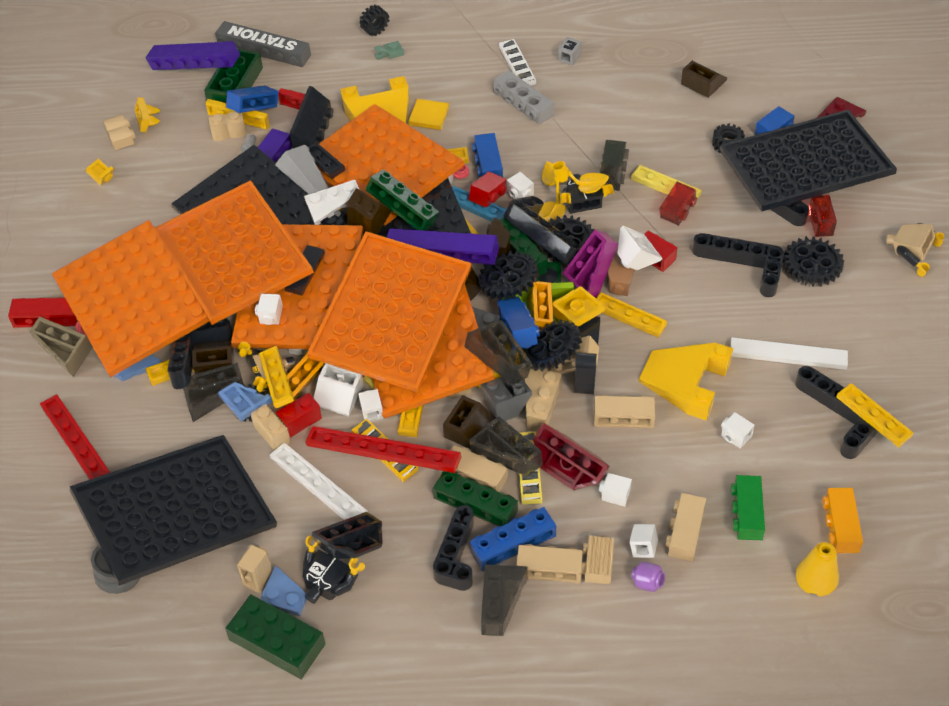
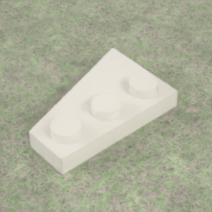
[304,180,359,225]

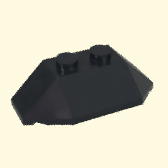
[311,512,383,559]

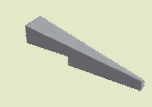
[275,145,341,217]

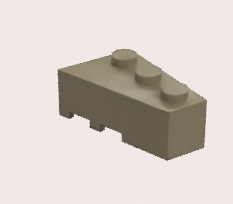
[29,317,93,377]

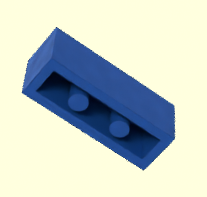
[226,85,279,113]
[472,133,503,177]

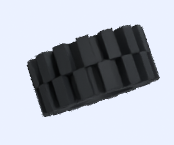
[359,4,390,36]
[712,123,745,153]

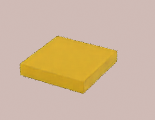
[409,99,449,130]

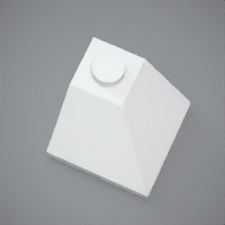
[617,226,662,270]

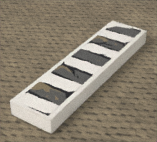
[499,39,536,86]

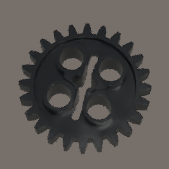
[539,215,595,264]
[783,236,844,287]
[478,251,539,301]
[521,320,583,372]

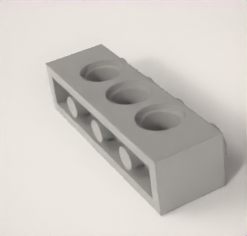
[494,70,554,125]

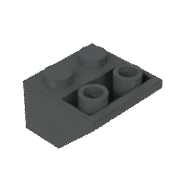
[481,371,532,423]

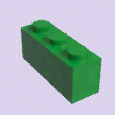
[731,475,765,541]

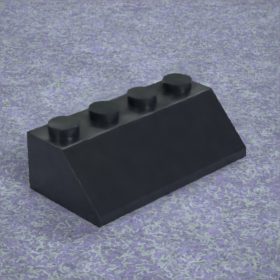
[290,86,334,149]

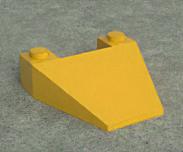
[340,76,410,124]
[639,342,734,421]

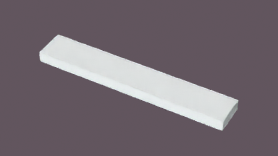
[730,337,848,370]
[270,443,368,520]

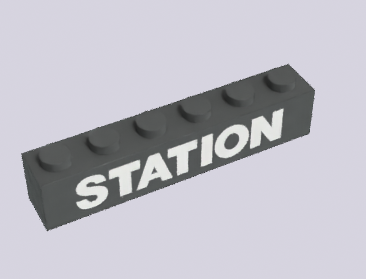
[215,21,311,67]

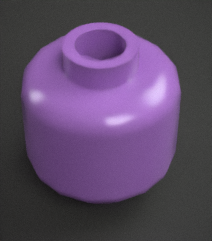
[631,561,665,592]

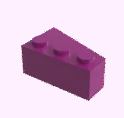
[563,229,618,298]

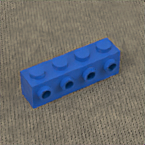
[497,296,540,349]
[470,507,556,571]

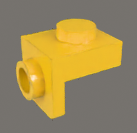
[85,158,114,185]

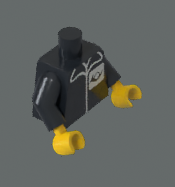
[560,174,614,214]
[302,536,365,604]

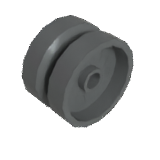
[91,546,140,594]

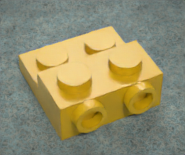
[552,286,605,327]

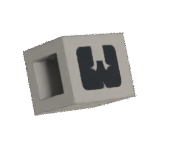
[558,37,582,66]

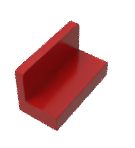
[278,88,305,110]

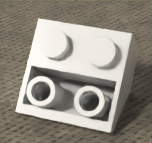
[314,363,364,417]

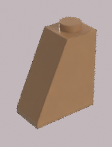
[606,248,635,296]

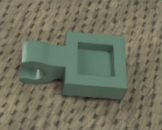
[374,41,404,60]

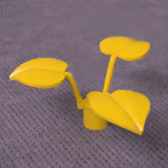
[538,161,609,222]

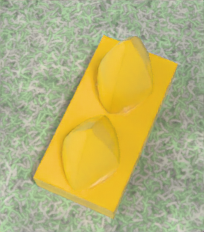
[134,97,160,132]

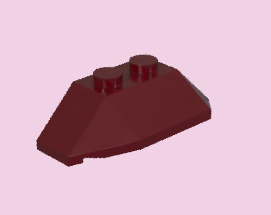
[533,423,610,490]

